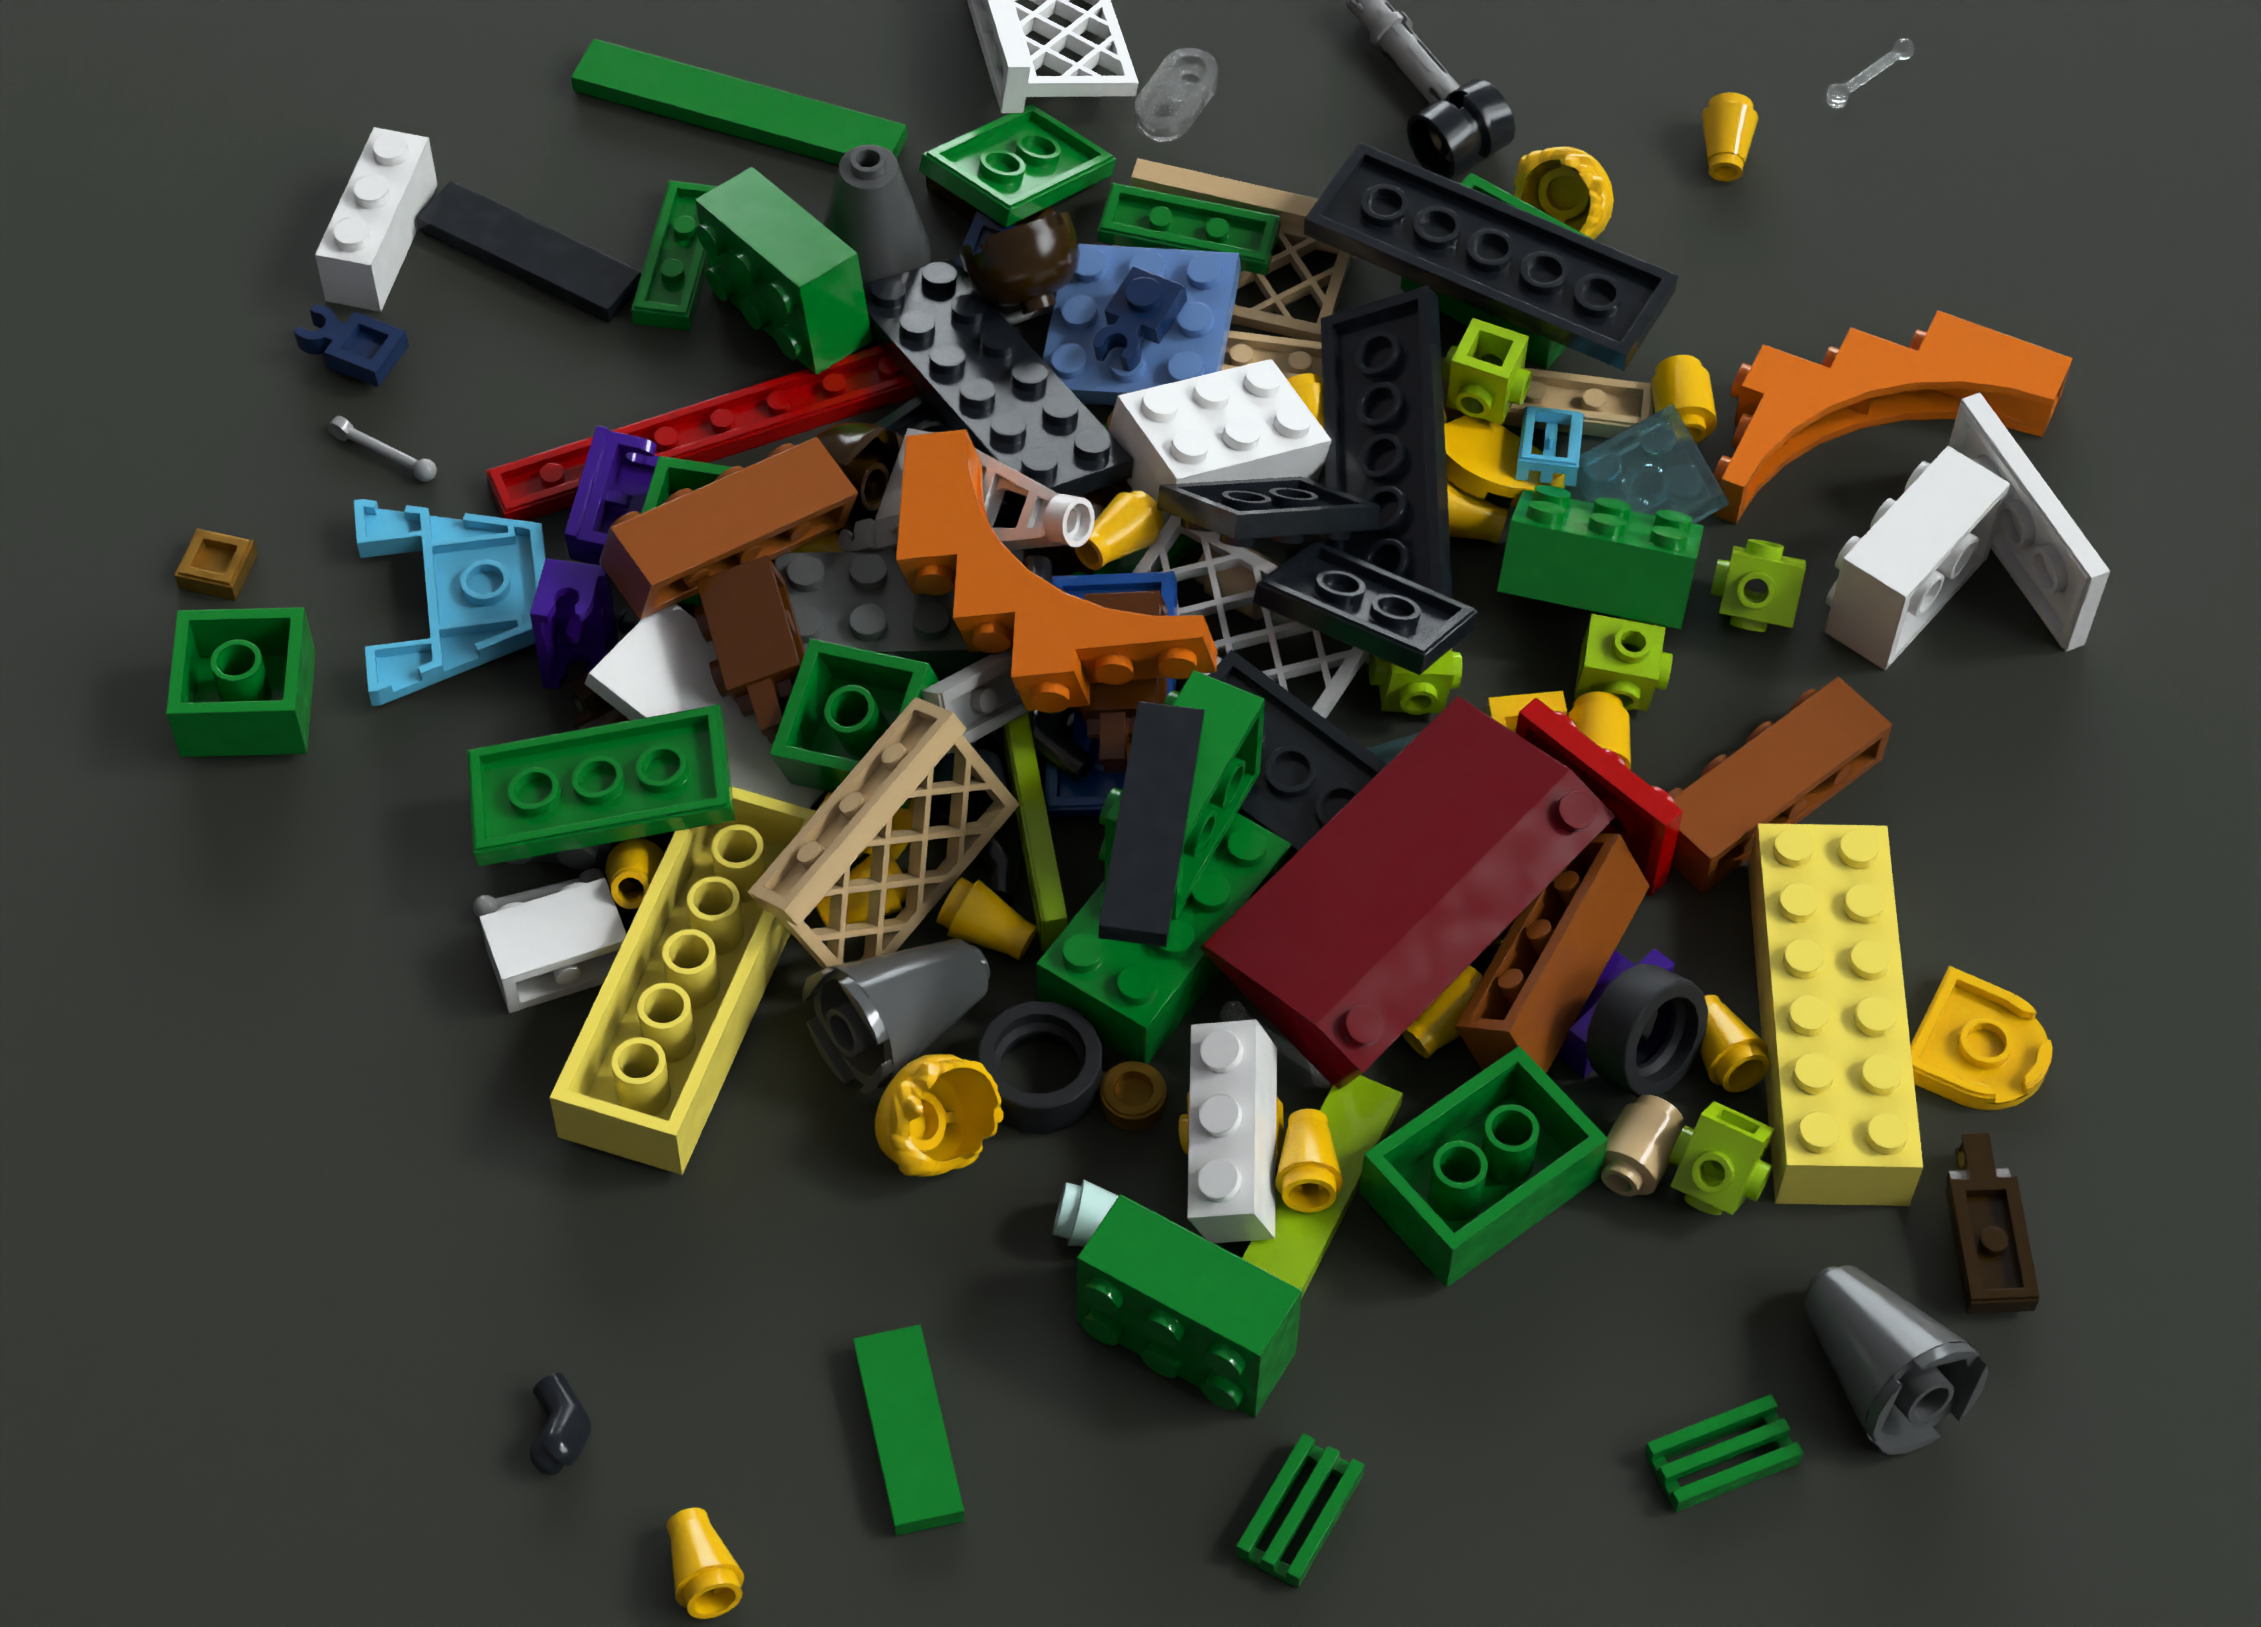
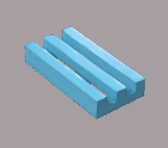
[1515,406,1584,486]

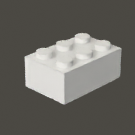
[1108,359,1332,527]
[1824,446,2010,671]

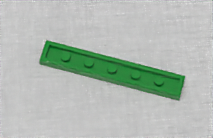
[571,39,907,165]

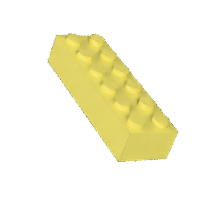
[549,786,817,1175]
[1748,823,1923,1206]

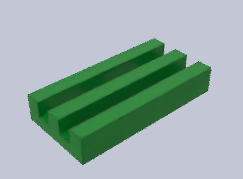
[1644,1394,1804,1512]
[1236,1433,1365,1589]

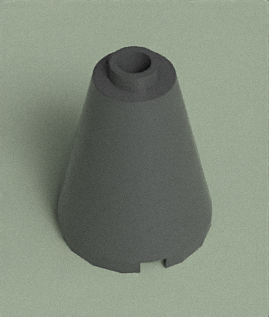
[823,145,932,285]
[802,939,990,1094]
[1804,1265,1989,1455]

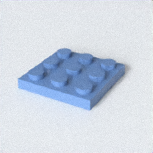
[1042,244,1241,406]

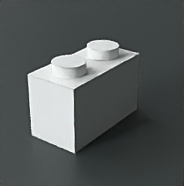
[479,878,626,1013]

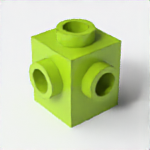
[1442,318,1533,425]
[1710,539,1806,632]
[1574,614,1673,712]
[1369,648,1462,715]
[1669,1101,1775,1215]

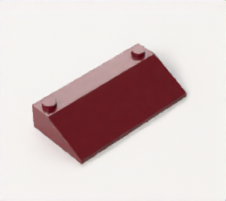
[1200,696,1616,1090]

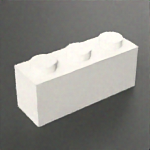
[315,127,438,312]
[1187,1019,1277,1243]

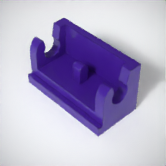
[564,425,659,565]
[530,558,619,689]

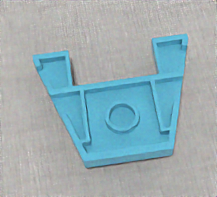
[354,499,546,706]

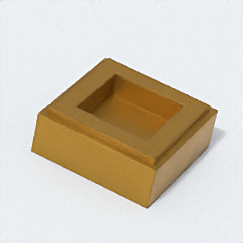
[174,528,258,601]

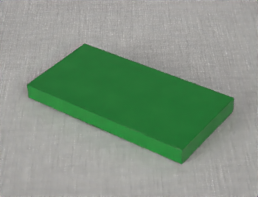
[467,704,735,867]

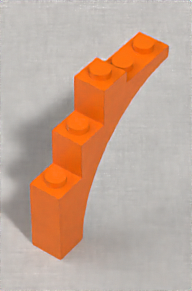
[1710,310,2073,524]
[896,429,1217,713]

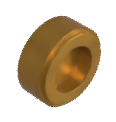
[1100,1061,1167,1131]

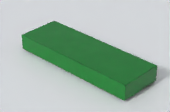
[631,180,718,331]
[1097,182,1281,275]
[853,1324,965,1536]

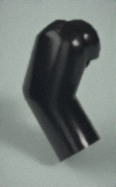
[530,1372,591,1475]

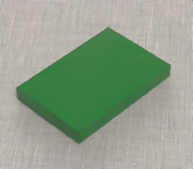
[918,104,1116,228]

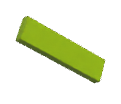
[1002,712,1067,952]
[1242,1075,1403,1299]

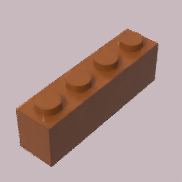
[599,437,858,620]
[1668,676,1893,894]
[1455,833,1650,1074]

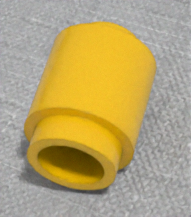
[1651,355,1717,446]
[1567,691,1631,770]

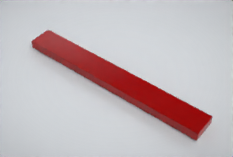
[485,346,921,521]

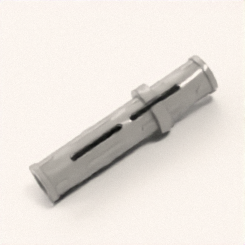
[1346,0,1460,105]

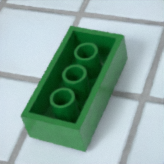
[1036,813,1292,1064]

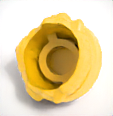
[1514,146,1614,240]
[875,1054,1003,1177]

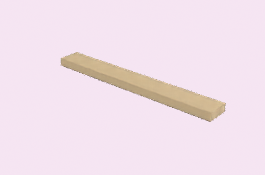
[1222,330,1654,443]

